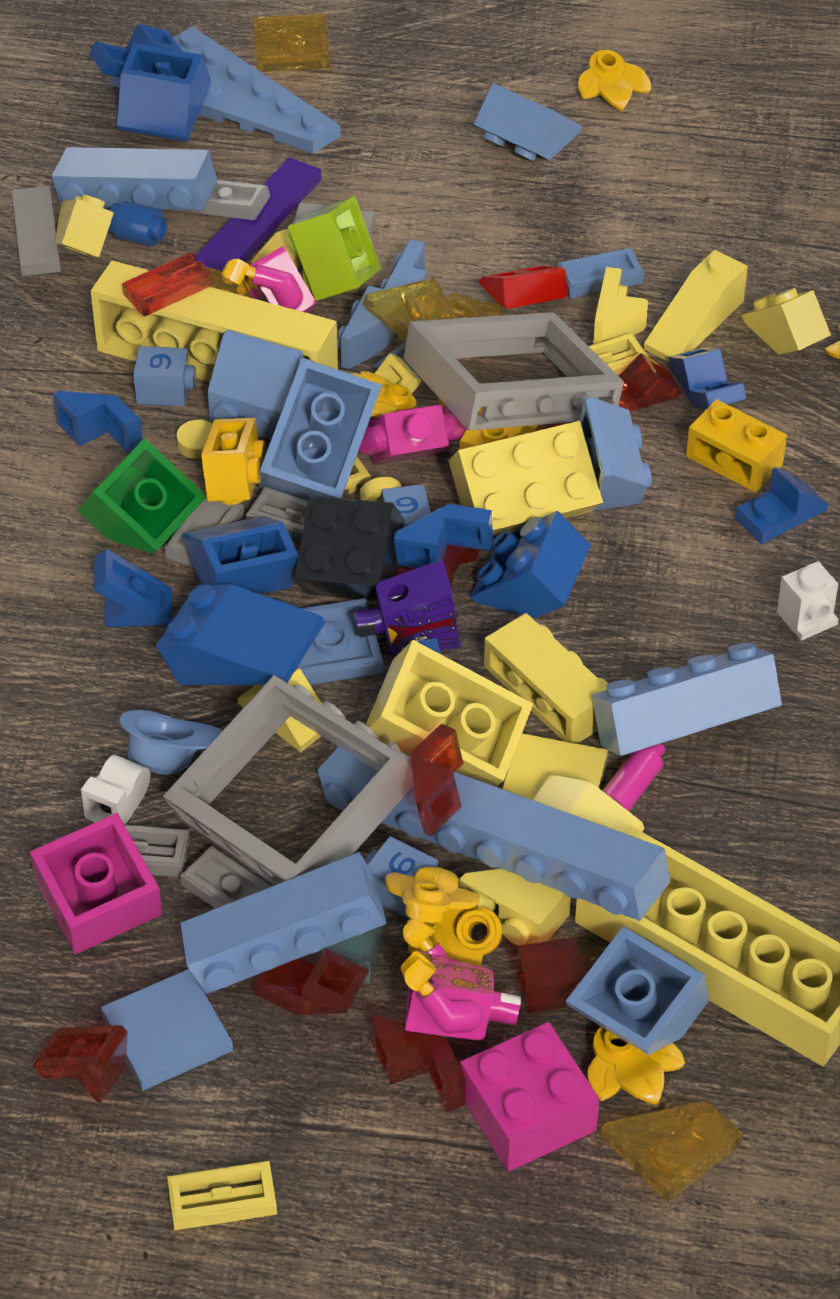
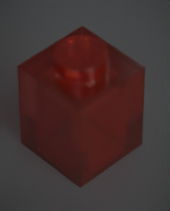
[517,937,592,1013]

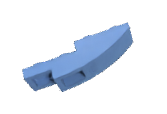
[337,239,427,369]

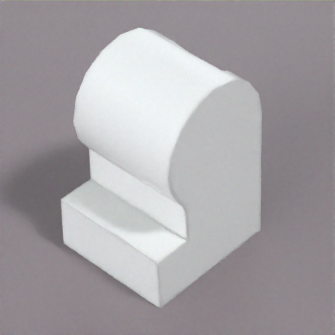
[81,754,150,825]

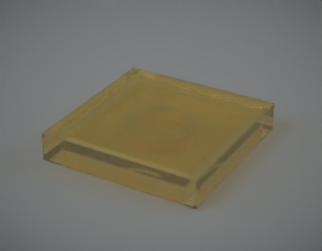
[253,14,330,72]

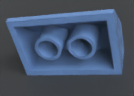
[259,358,382,501]

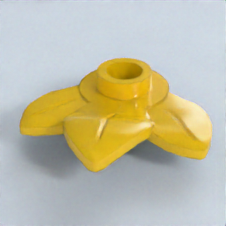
[578,50,651,111]
[349,371,417,417]
[385,866,480,922]
[408,907,503,966]
[587,1027,685,1105]

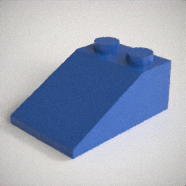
[156,584,325,685]

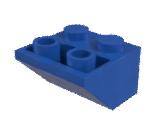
[117,43,212,142]
[470,511,591,618]
[182,516,299,594]

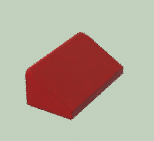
[479,265,567,309]

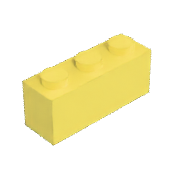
[484,613,608,744]

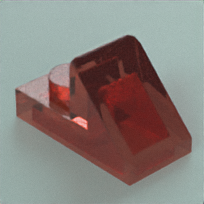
[32,1025,128,1103]

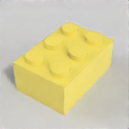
[448,421,603,536]
[366,640,533,787]

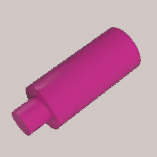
[603,743,665,811]

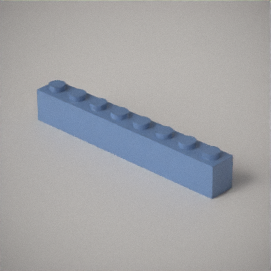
[318,747,670,921]

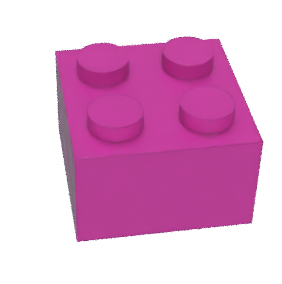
[30,813,162,955]
[460,1022,599,1172]

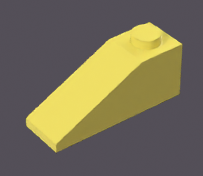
[644,250,748,362]

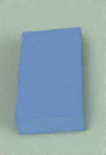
[557,248,644,298]

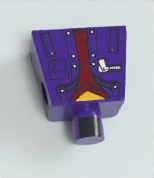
[354,560,461,655]

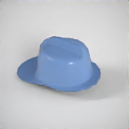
[119,710,223,775]

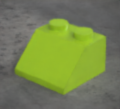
[288,195,382,301]

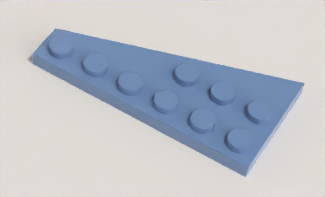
[110,26,341,153]

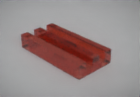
[122,252,214,317]

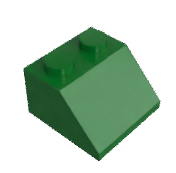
[77,438,207,554]

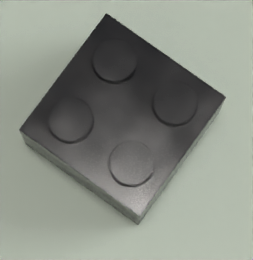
[295,496,405,601]

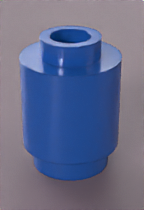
[108,201,167,247]

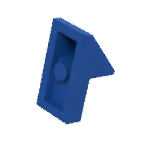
[735,467,828,545]
[94,549,172,627]

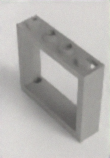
[403,312,624,431]
[163,675,418,886]

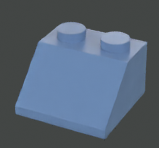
[474,83,583,161]
[208,329,303,439]
[579,398,652,511]
[566,926,709,1055]

